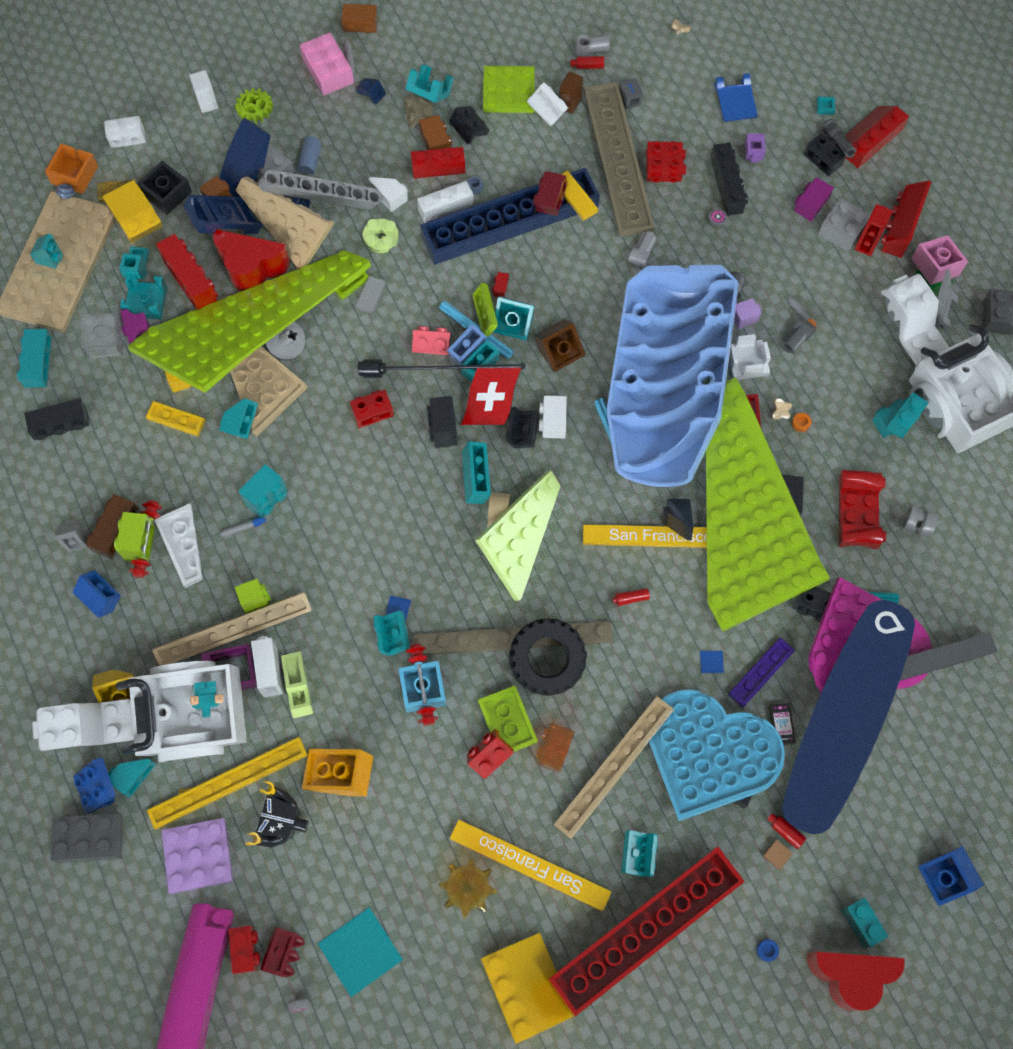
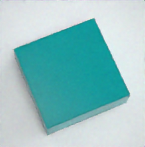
[816,96,835,115]

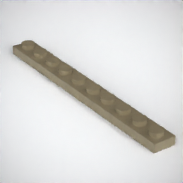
[413,621,613,655]

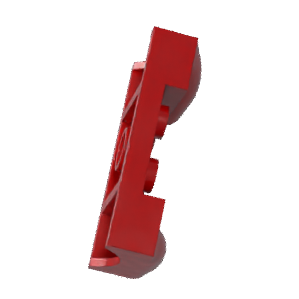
[839,470,886,550]

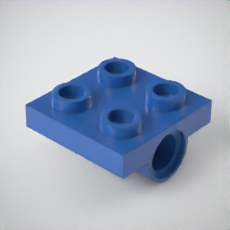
[73,758,116,814]

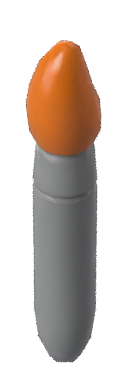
[787,296,817,329]

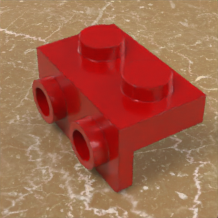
[467,729,514,779]

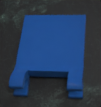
[714,73,758,122]

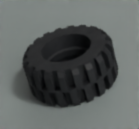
[509,618,587,696]

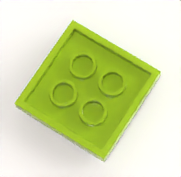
[483,66,535,113]

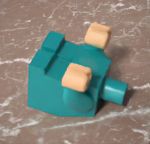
[190,681,224,718]

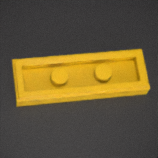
[562,170,598,221]
[146,401,206,437]

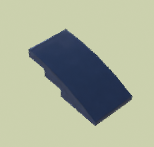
[219,118,271,197]

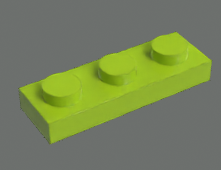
[472,283,498,337]

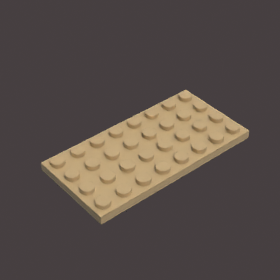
[0,191,115,333]

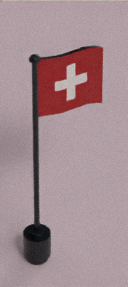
[357,359,526,425]

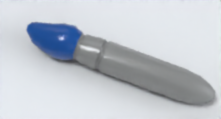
[220,517,266,536]

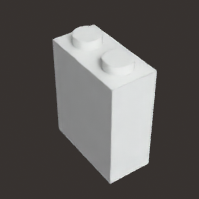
[251,636,284,698]

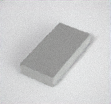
[356,276,386,314]

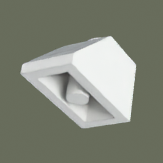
[368,177,408,212]

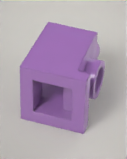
[744,134,766,163]

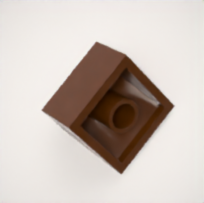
[533,319,586,372]

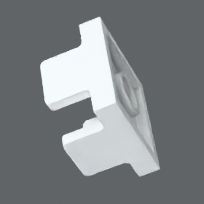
[729,334,771,380]

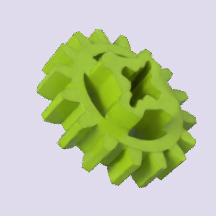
[235,88,274,124]

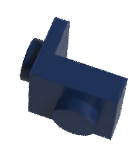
[355,78,386,104]

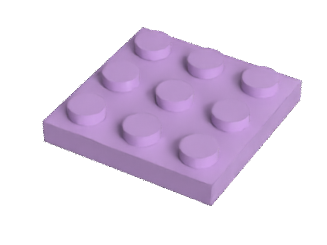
[162,818,233,894]

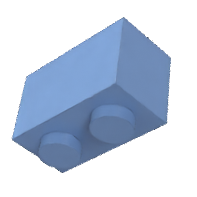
[447,324,487,365]

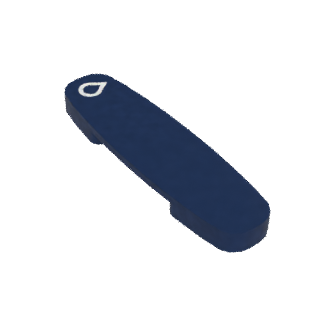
[782,600,915,834]

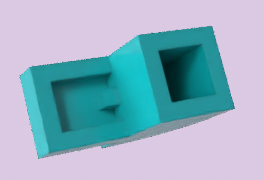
[119,246,150,279]

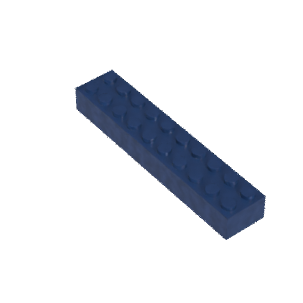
[420,167,600,265]

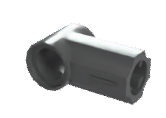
[781,317,817,354]

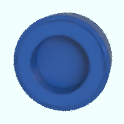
[756,939,779,962]

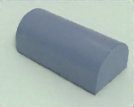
[297,136,322,175]

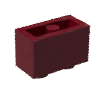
[533,171,568,216]

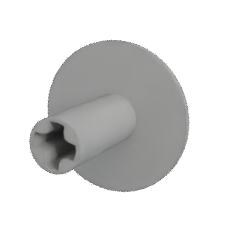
[265,322,305,360]

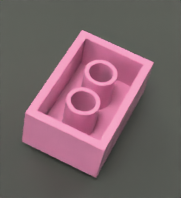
[299,32,354,96]

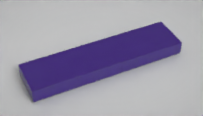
[728,637,795,708]

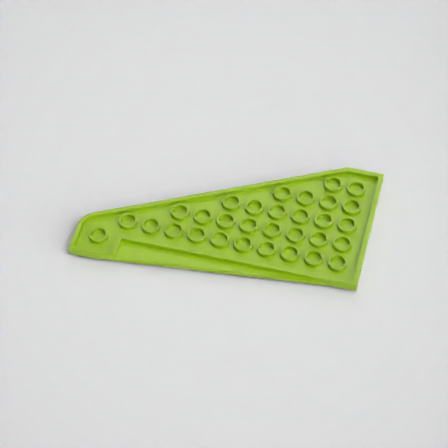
[128,250,371,393]
[706,377,830,632]

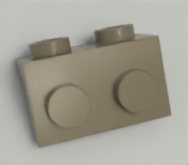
[404,92,434,129]

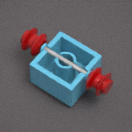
[398,644,446,726]

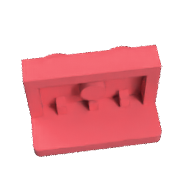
[412,326,451,355]

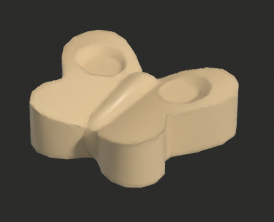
[671,19,691,34]
[771,398,792,420]

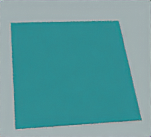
[318,907,403,997]

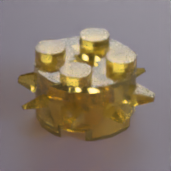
[439,858,497,919]

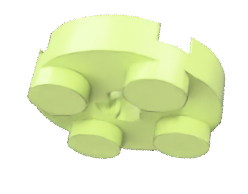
[363,219,399,253]

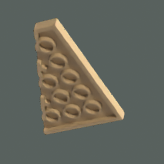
[236,177,334,269]
[230,347,308,437]

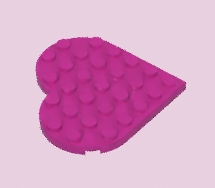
[808,577,932,692]

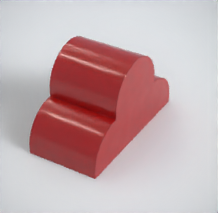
[213,229,290,292]
[807,951,905,1011]

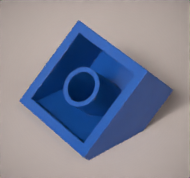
[918,846,984,906]

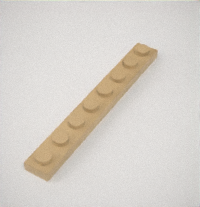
[152,591,312,666]
[554,697,674,839]

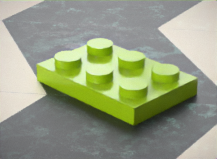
[478,686,538,752]

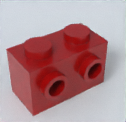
[350,390,394,428]
[228,925,260,975]

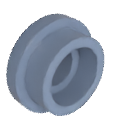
[467,177,484,194]
[56,184,75,199]

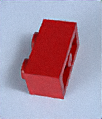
[492,272,509,298]

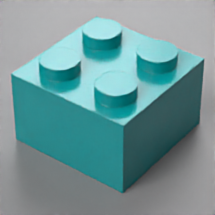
[238,464,288,518]

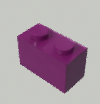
[794,177,834,222]

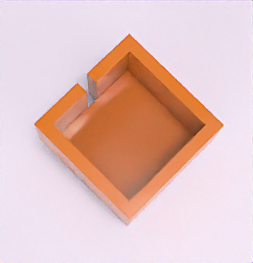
[45,144,98,194]

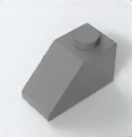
[56,520,87,552]

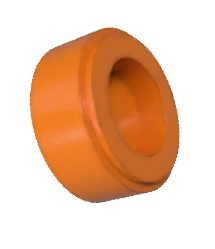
[792,412,812,432]

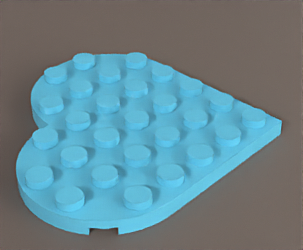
[649,690,785,821]

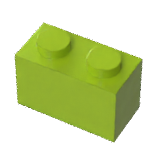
[235,579,271,613]

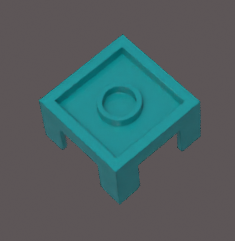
[405,64,454,103]
[120,274,167,320]

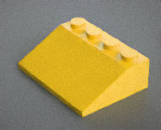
[481,933,573,1044]

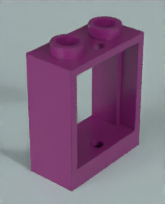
[201,644,257,690]

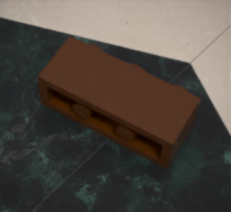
[86,494,139,559]

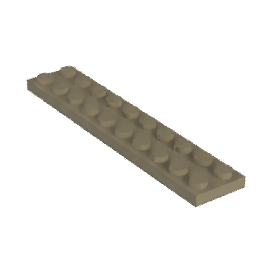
[584,82,655,237]

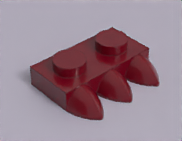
[260,927,305,977]

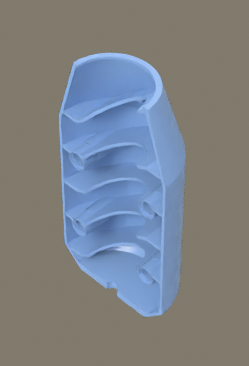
[606,265,739,487]

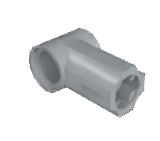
[575,34,610,56]
[628,231,657,268]

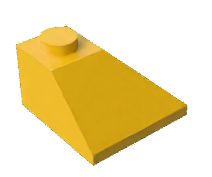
[92,669,134,703]

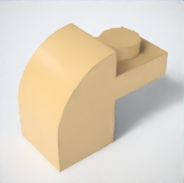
[487,492,510,528]

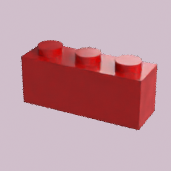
[411,147,466,179]
[854,204,893,257]

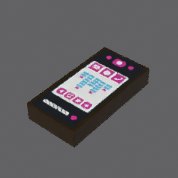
[768,703,796,745]

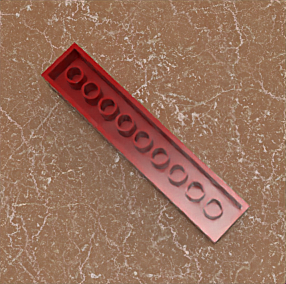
[547,847,745,1017]

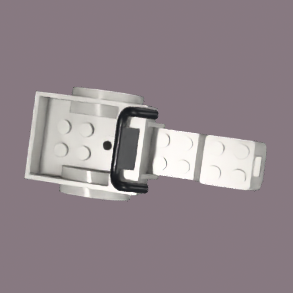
[881,274,1013,454]
[32,661,247,763]

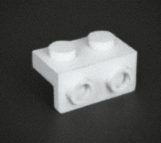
[527,82,568,126]

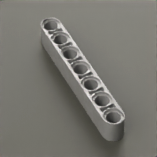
[259,170,382,210]

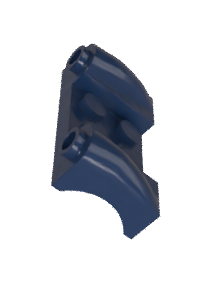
[183,195,263,234]

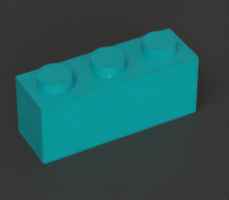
[17,329,52,388]
[462,441,491,504]

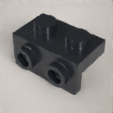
[449,106,490,144]
[506,407,540,449]

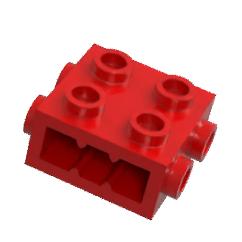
[646,141,686,183]

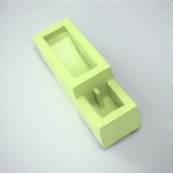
[281,651,314,718]

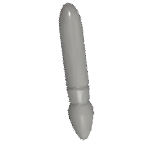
[344,40,355,74]

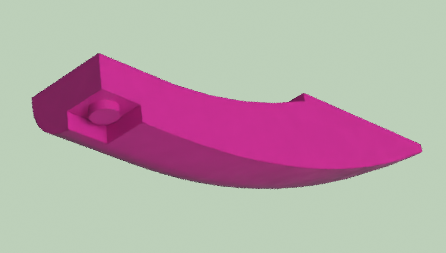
[156,904,234,1049]

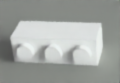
[417,181,474,223]

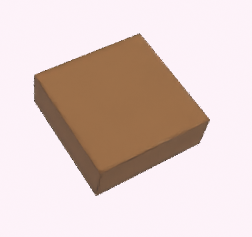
[763,840,793,870]

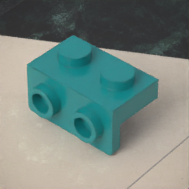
[373,610,410,656]
[621,830,658,877]

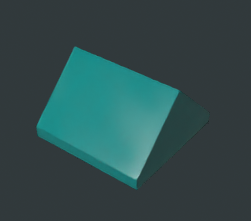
[493,296,535,341]

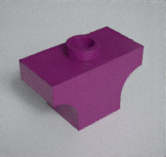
[120,309,150,344]

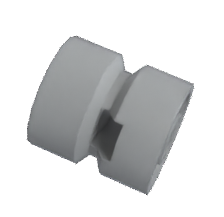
[903,505,939,538]

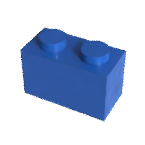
[72,570,121,618]

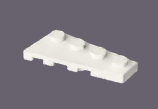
[155,504,203,588]

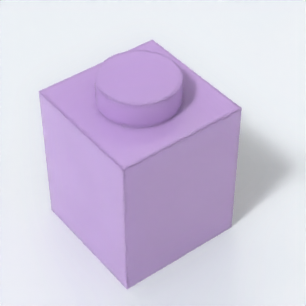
[734,298,761,329]

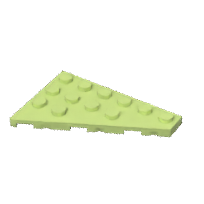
[475,470,561,601]

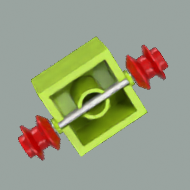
[114,500,162,578]

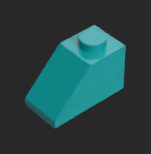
[219,398,258,439]
[108,759,156,798]

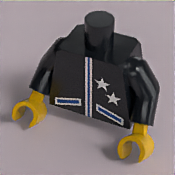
[245,781,309,848]

